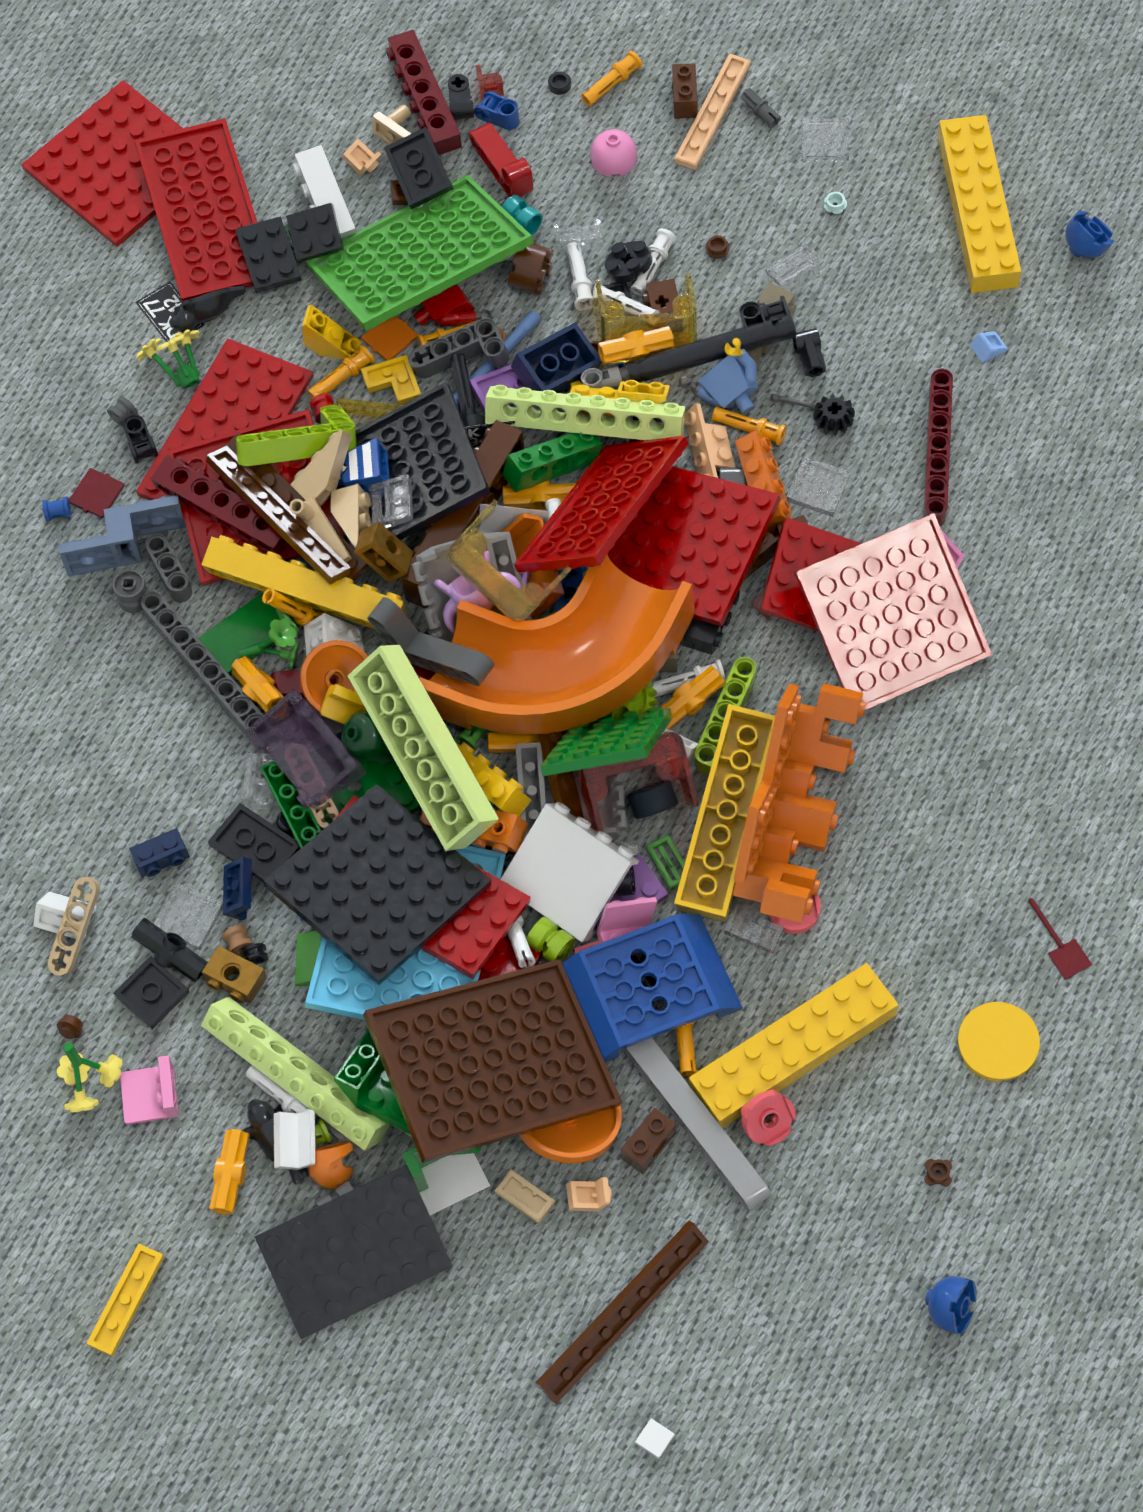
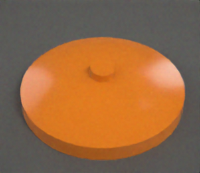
[519,1106,622,1163]

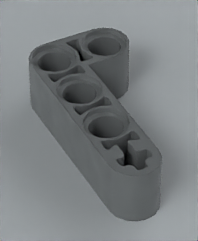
[408,318,510,379]

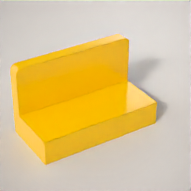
[320,684,367,725]

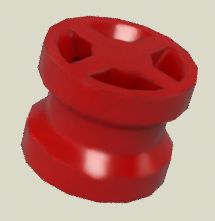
[309,394,334,424]

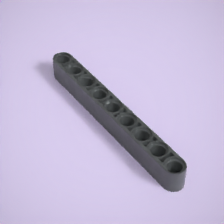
[141,591,285,762]

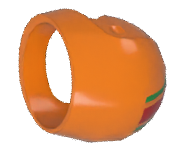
[308,1141,354,1190]

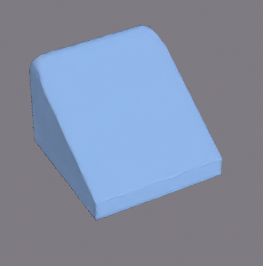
[970,331,1008,362]

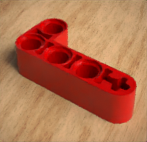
[468,122,534,197]

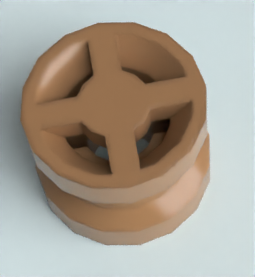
[222,925,253,956]

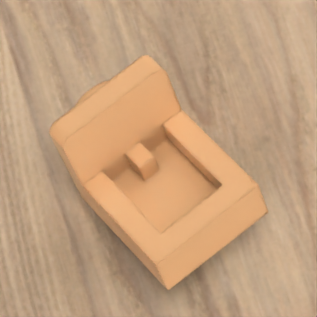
[341,139,381,176]
[566,1177,612,1212]

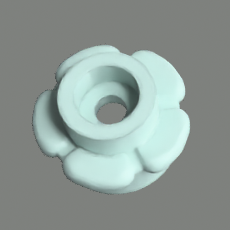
[824,192,847,214]

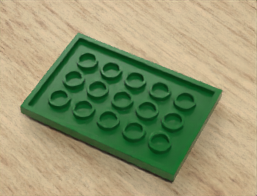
[540,706,673,776]

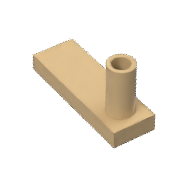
[372,105,411,144]
[289,496,352,562]

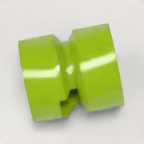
[526,916,576,962]

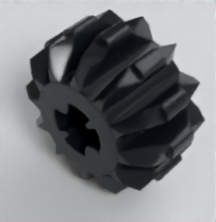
[813,393,855,436]

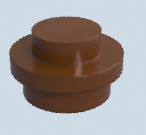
[706,235,729,259]
[57,1015,83,1039]

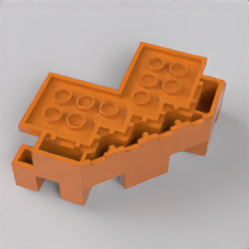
[733,683,867,923]

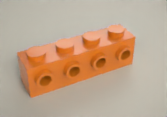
[735,430,792,534]
[420,810,529,854]

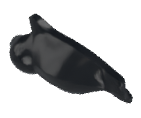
[169,286,246,332]
[243,1099,309,1184]

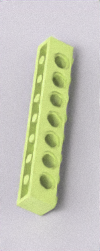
[485,385,685,440]
[201,997,390,1151]

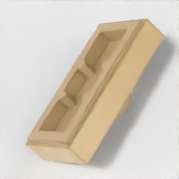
[495,1170,555,1225]

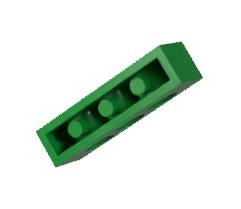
[502,432,603,492]

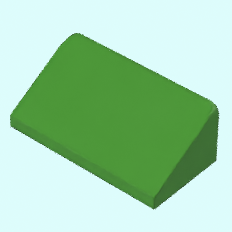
[295,931,322,986]

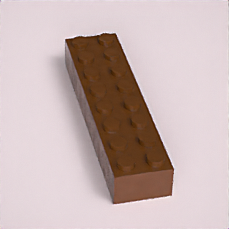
[401,420,524,609]

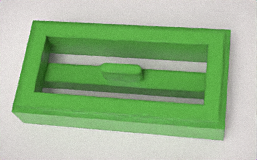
[646,834,685,891]

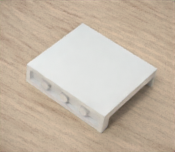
[500,802,639,942]

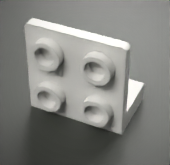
[304,613,364,656]

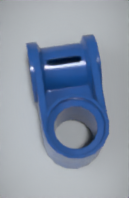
[474,91,520,130]

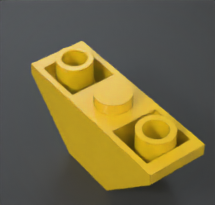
[302,305,361,359]

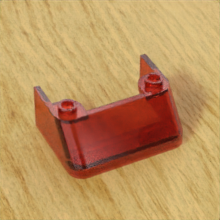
[581,732,699,832]

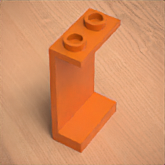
[502,513,564,619]

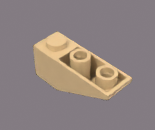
[290,429,352,507]
[331,484,371,548]

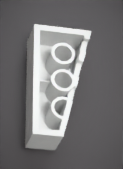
[292,145,356,240]

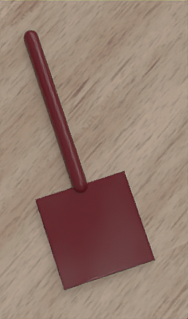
[1028,898,1092,980]

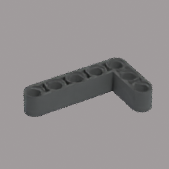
[367,597,495,686]

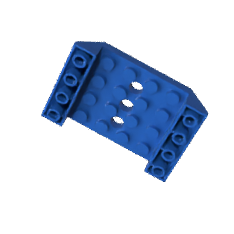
[562,914,743,1062]

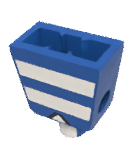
[337,438,390,493]

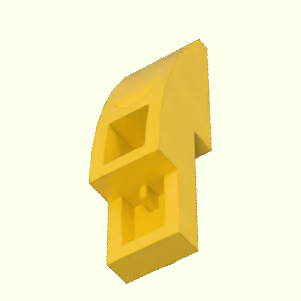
[570,380,670,417]

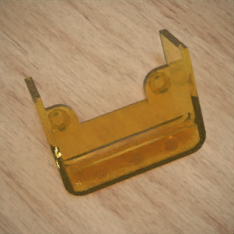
[592,274,697,363]
[447,499,571,622]

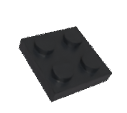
[286,203,344,263]
[113,956,189,1029]

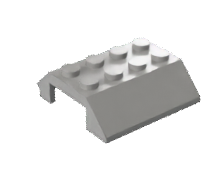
[412,532,532,643]
[515,742,627,842]

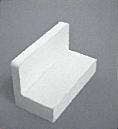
[33,892,97,939]
[274,1110,315,1170]

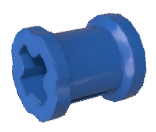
[42,496,71,522]

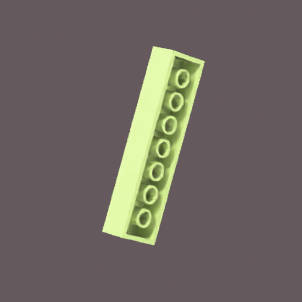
[348,645,499,851]

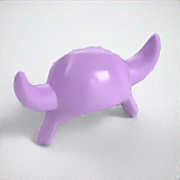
[433,551,522,632]

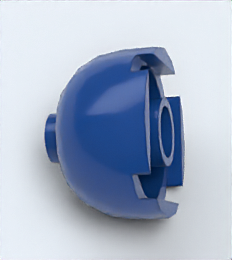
[1065,211,1114,258]
[925,1276,977,1334]

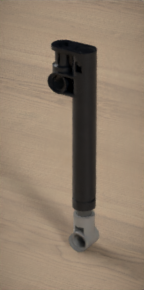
[581,296,797,390]

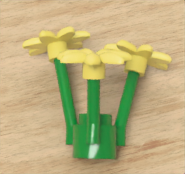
[136,329,200,389]

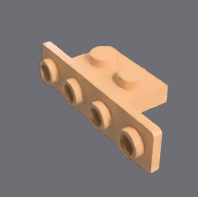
[684,403,735,478]

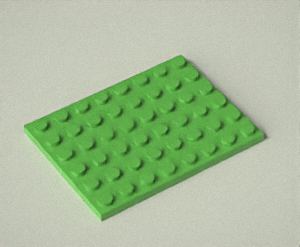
[305,175,534,331]

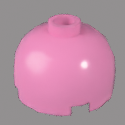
[590,129,637,177]

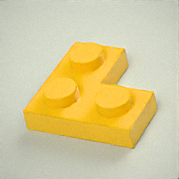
[361,355,421,406]

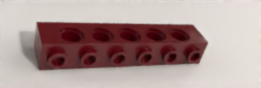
[386,29,462,155]
[150,455,287,555]

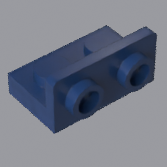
[129,828,190,878]
[223,857,252,920]

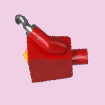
[414,284,492,327]

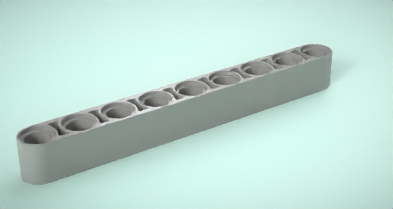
[622,1038,772,1212]

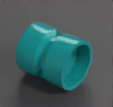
[501,195,543,235]

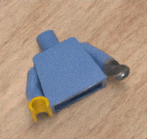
[678,338,758,415]

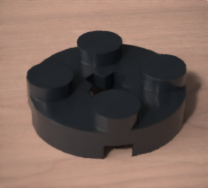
[605,241,653,283]

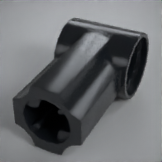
[792,328,826,378]

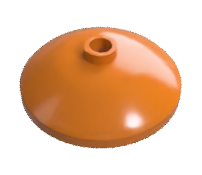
[300,640,368,712]

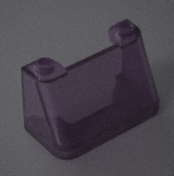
[247,689,368,809]

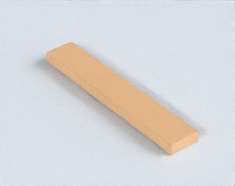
[674,53,751,170]

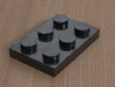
[384,127,454,210]
[235,216,302,293]
[208,803,301,883]

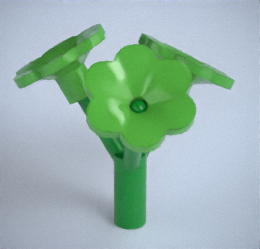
[239,609,299,670]

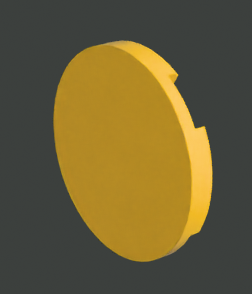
[957,1002,1040,1082]

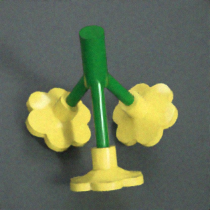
[57,1043,122,1112]

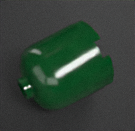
[342,711,394,764]

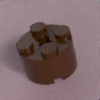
[508,243,554,295]

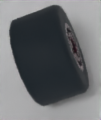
[627,780,678,819]

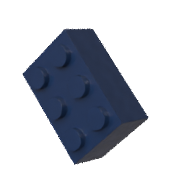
[511,322,602,393]

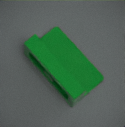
[401,1147,439,1193]

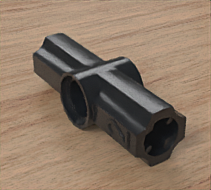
[131,918,208,982]

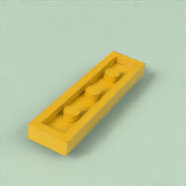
[86,1243,164,1357]

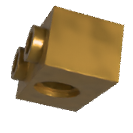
[354,521,413,583]
[202,946,267,1004]

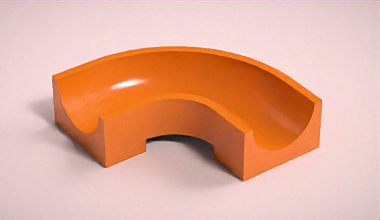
[419,554,695,735]

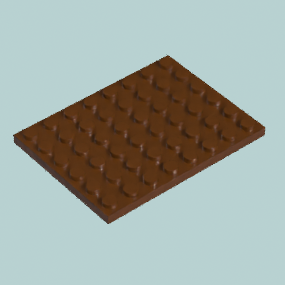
[363,959,622,1163]

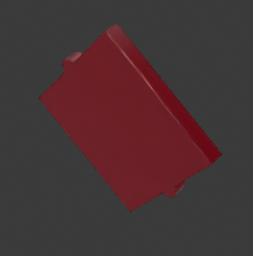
[69,468,125,518]

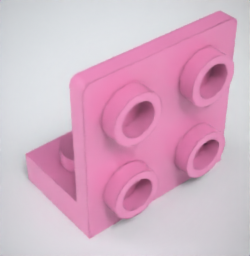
[596,897,657,956]
[120,1055,179,1125]

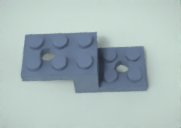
[58,495,186,577]

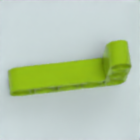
[236,405,356,466]
[695,657,756,776]

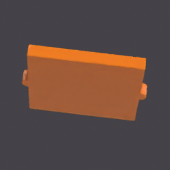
[361,316,418,361]

